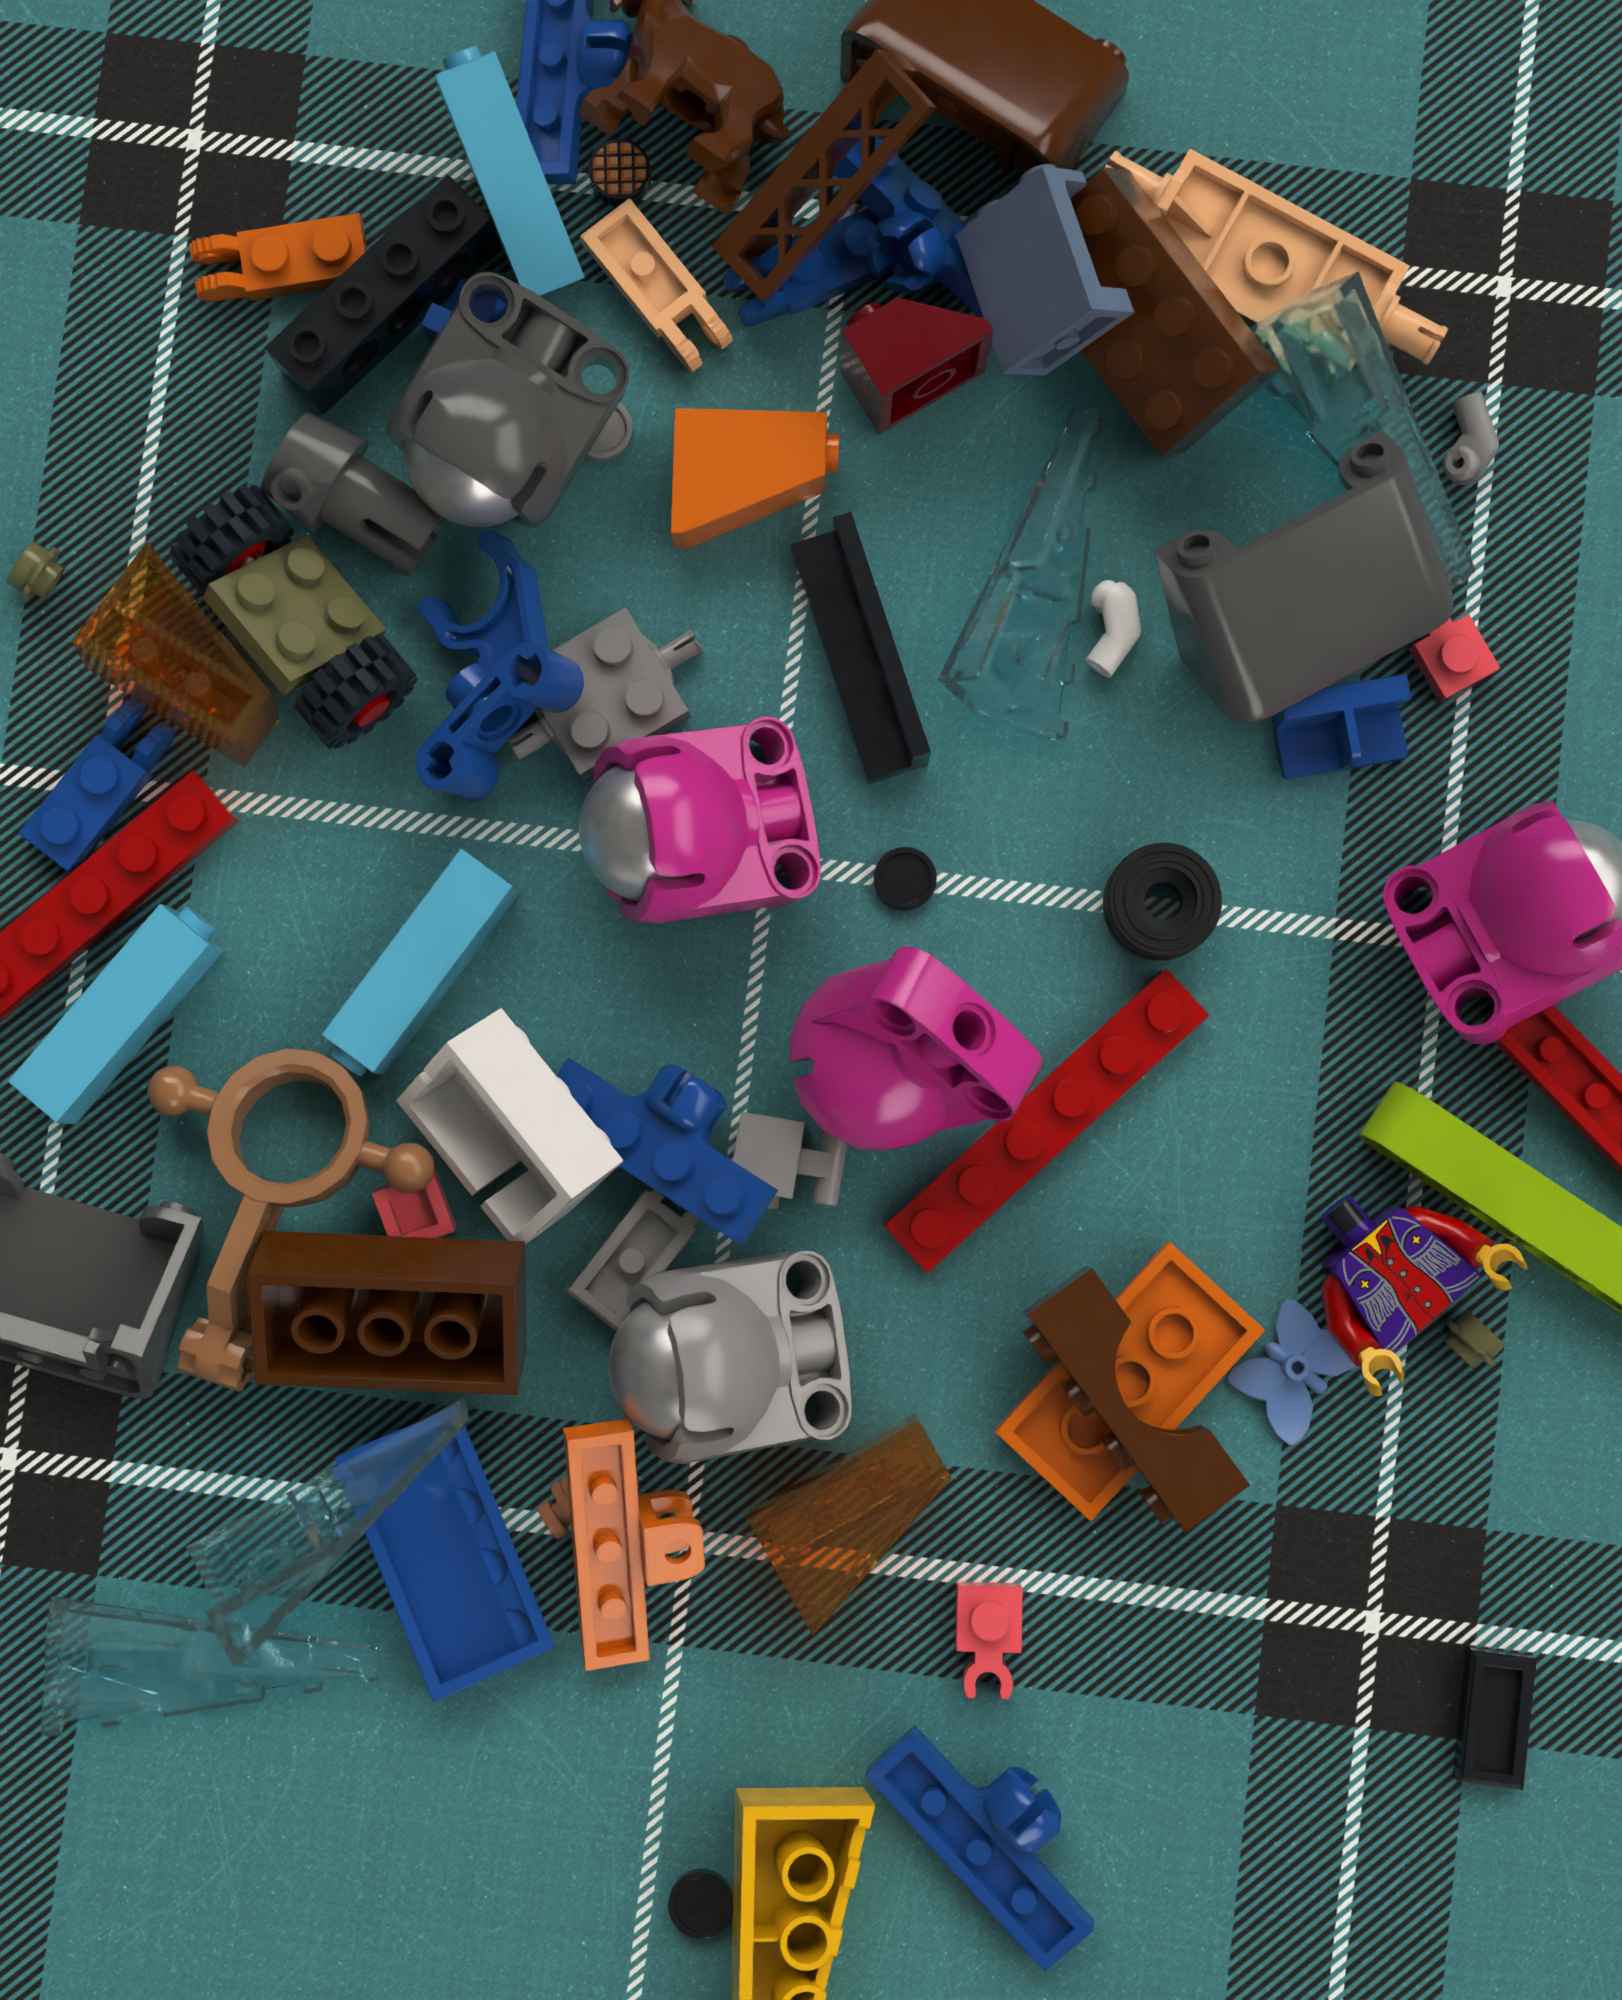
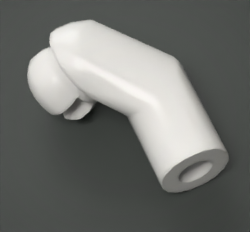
[1085,580,1142,678]

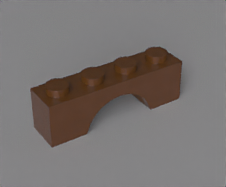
[1022,1266,1250,1532]

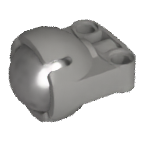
[608,1251,852,1464]

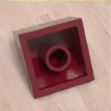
[841,297,993,435]

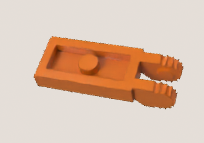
[189,213,367,302]

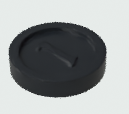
[873,847,937,911]
[668,1869,733,1939]

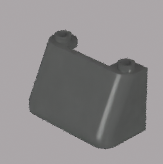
[1154,430,1453,723]
[0,1153,205,1399]

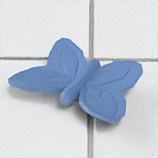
[1227,1299,1357,1445]

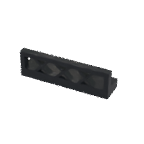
[791,512,931,785]

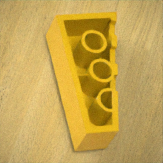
[731,1787,876,2000]

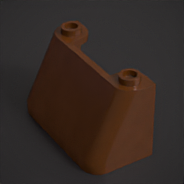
[840,0,1129,175]

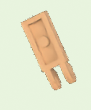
[580,199,733,373]

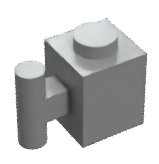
[733,1112,847,1210]

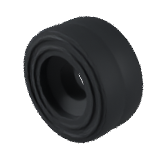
[1103,843,1222,961]

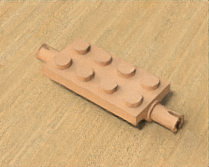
[1105,149,1448,381]

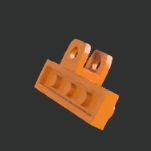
[563,1418,705,1671]

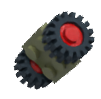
[170,485,418,749]

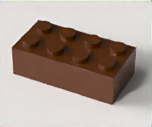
[1070,167,1280,456]
[247,1231,527,1395]

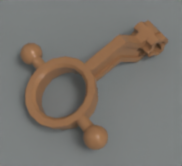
[147,1048,434,1392]

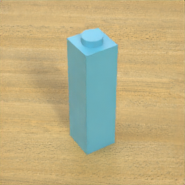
[435,46,585,296]
[322,849,520,1077]
[8,904,224,1125]

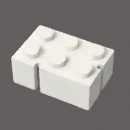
[396,1008,624,1245]

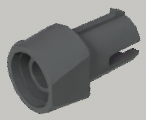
[260,412,446,576]

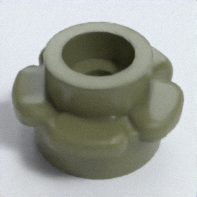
[7,541,65,601]
[1444,1309,1505,1368]

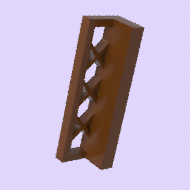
[712,49,936,301]

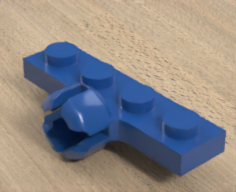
[516,0,632,184]
[833,137,984,318]
[556,1057,778,1246]
[865,1725,1094,1972]

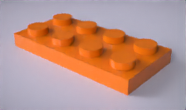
[994,1241,1265,1521]

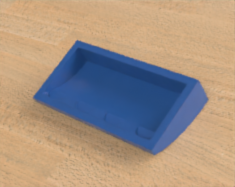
[335,1405,555,1702]

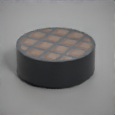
[588,139,652,207]

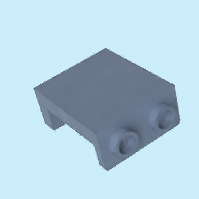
[956,164,1134,376]

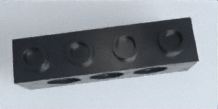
[264,175,501,416]

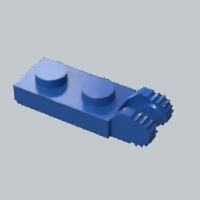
[722,208,893,327]
[19,698,176,873]

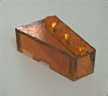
[71,541,280,768]
[747,1413,951,1636]

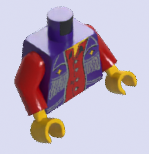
[1320,1194,1528,1396]

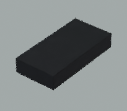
[1453,1646,1537,1790]

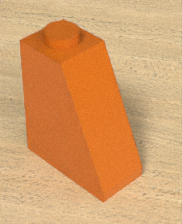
[671,408,839,549]

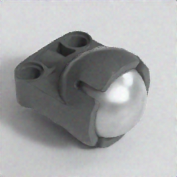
[385,272,629,528]

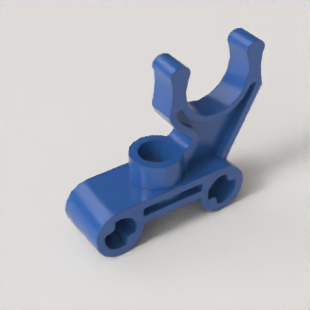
[416,530,584,801]

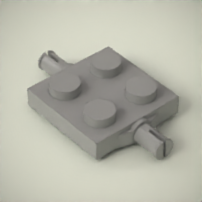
[507,607,703,781]

